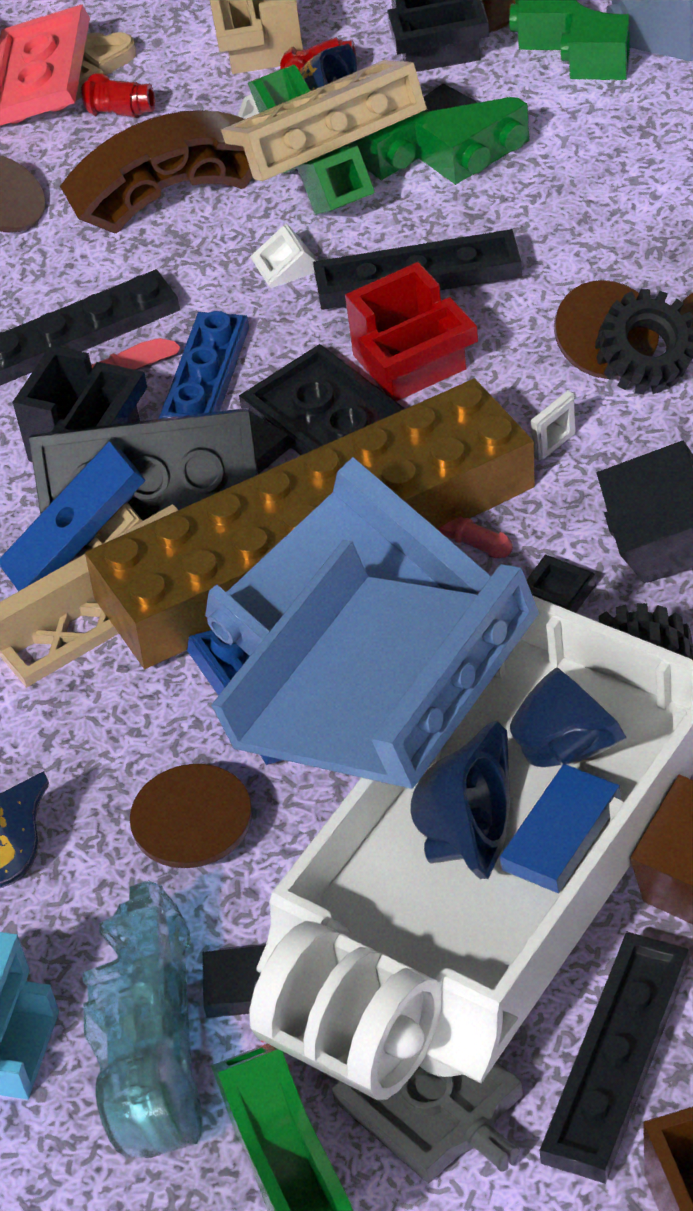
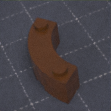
[60,110,253,234]

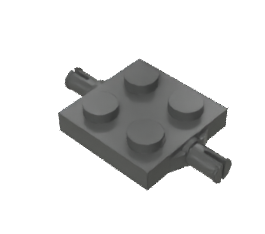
[332,1061,523,1184]

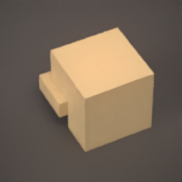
[210,0,303,74]

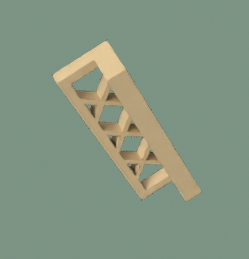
[221,60,427,181]
[0,504,178,688]

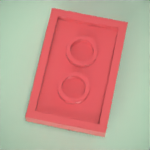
[0,4,90,126]

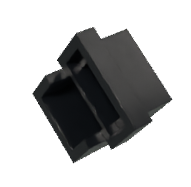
[387,0,489,72]
[12,345,148,462]
[596,440,693,583]

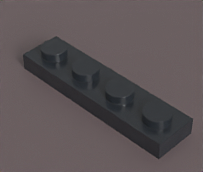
[313,229,522,310]
[0,269,180,386]
[539,931,689,1184]

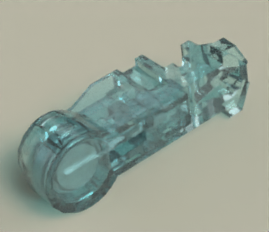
[83,880,203,1158]

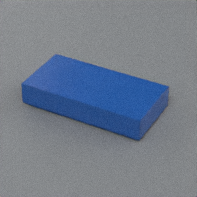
[500,764,621,894]

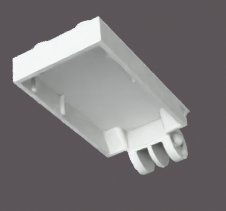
[249,596,693,1100]

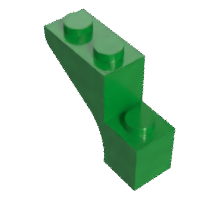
[509,0,630,80]
[248,65,375,215]
[346,97,530,185]
[211,1043,353,1211]

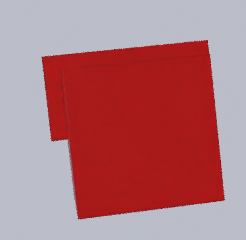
[345,262,478,402]

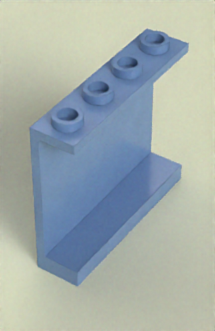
[205,457,491,656]
[211,540,539,789]

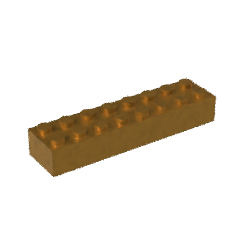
[85,378,535,670]

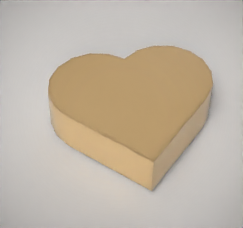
[83,32,136,75]

